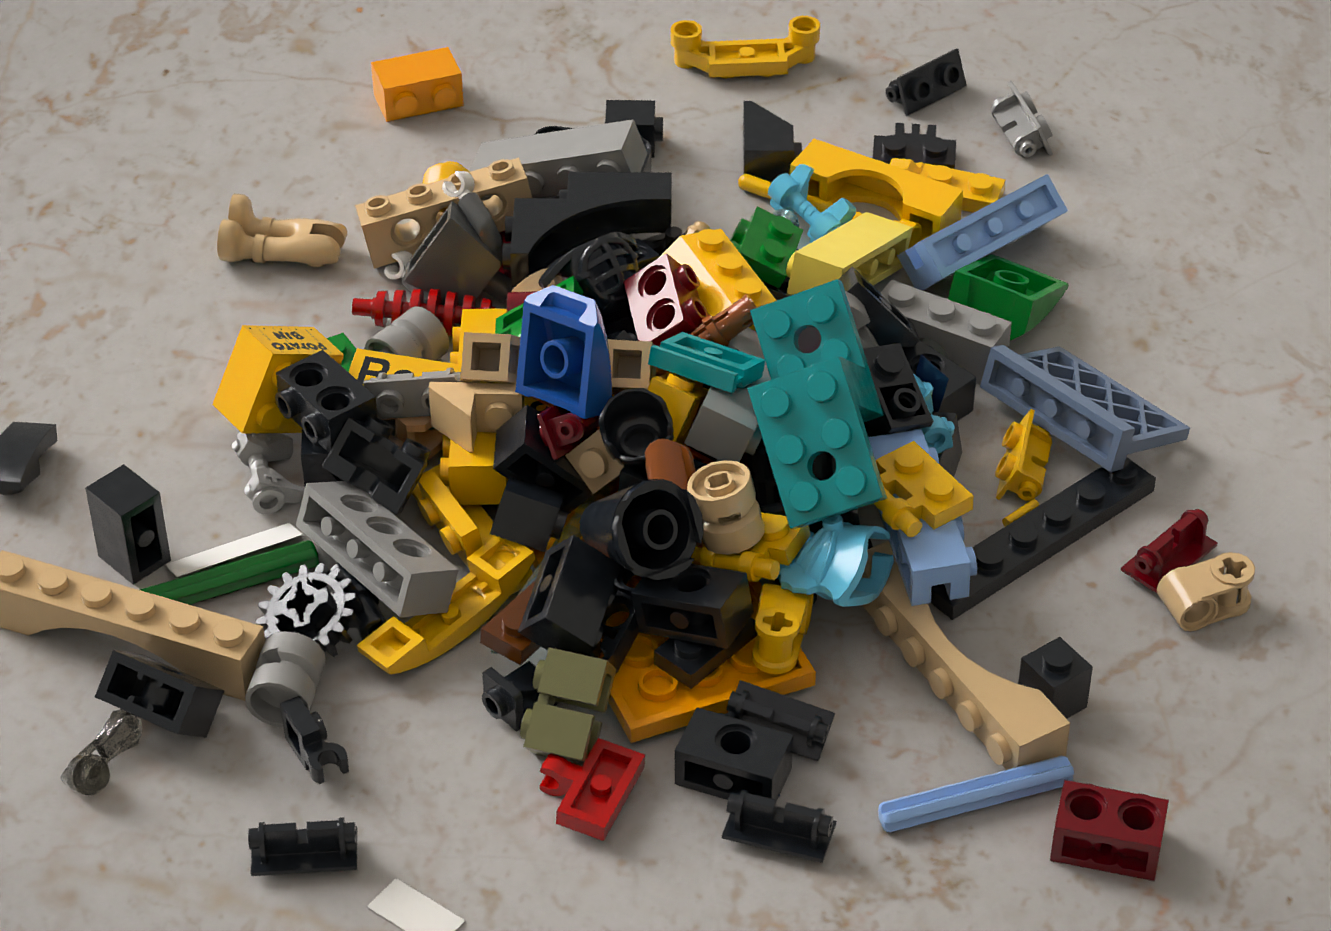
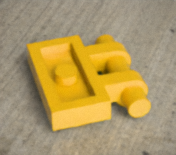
[870,441,974,537]
[691,512,811,582]

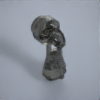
[61,709,143,796]

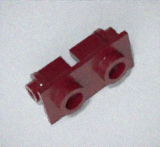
[537,405,600,460]
[1121,509,1218,593]

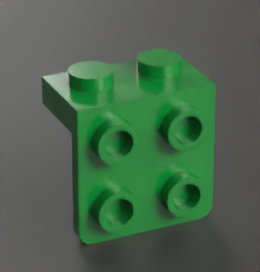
[730,206,803,289]

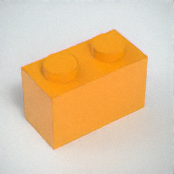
[371,47,464,122]

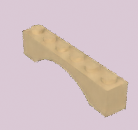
[860,541,1070,770]
[0,550,265,701]

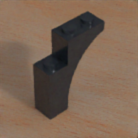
[503,172,672,287]

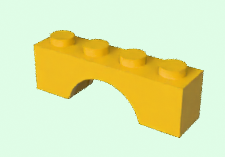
[790,139,963,241]

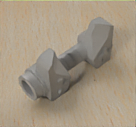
[232,431,305,514]

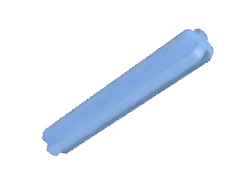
[878,756,1074,833]

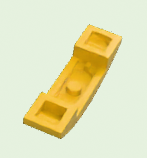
[356,536,535,675]

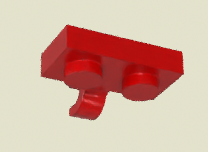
[539,738,645,841]

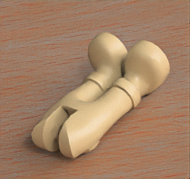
[217,193,347,267]

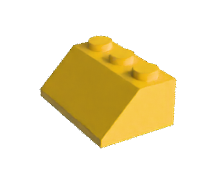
[660,229,777,331]

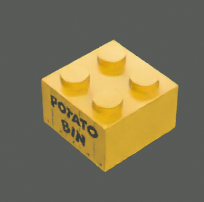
[212,325,344,434]

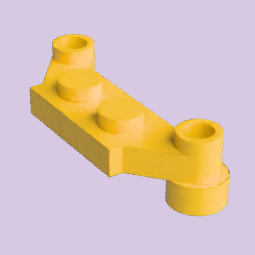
[670,15,820,79]

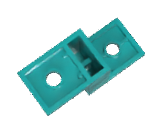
[747,279,887,529]

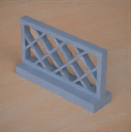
[980,345,1190,472]

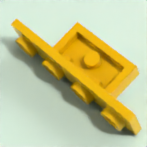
[412,464,535,594]

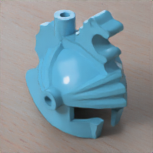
[776,515,894,607]

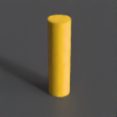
[1002,499,1040,527]

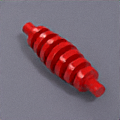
[352,288,496,337]

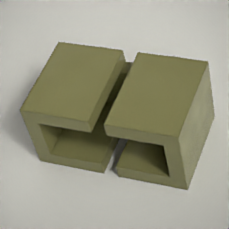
[520,647,616,765]

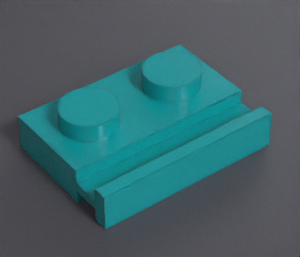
[648,332,766,393]

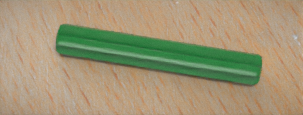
[140,540,319,605]

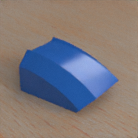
[515,285,612,419]

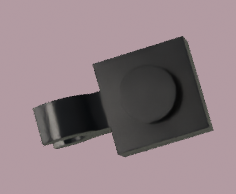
[280,696,349,784]

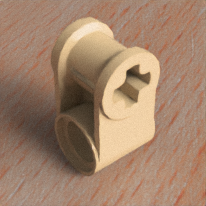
[1157,552,1255,632]

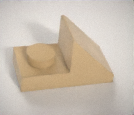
[429,382,525,452]

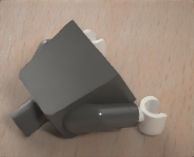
[385,171,513,306]

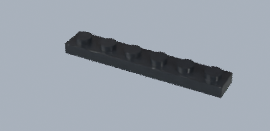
[931,457,1156,620]

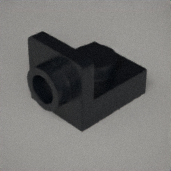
[482,661,559,732]

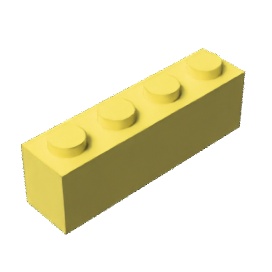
[786,212,913,295]

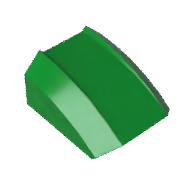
[948,254,1069,341]

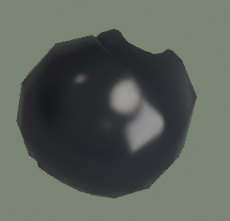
[599,388,674,468]

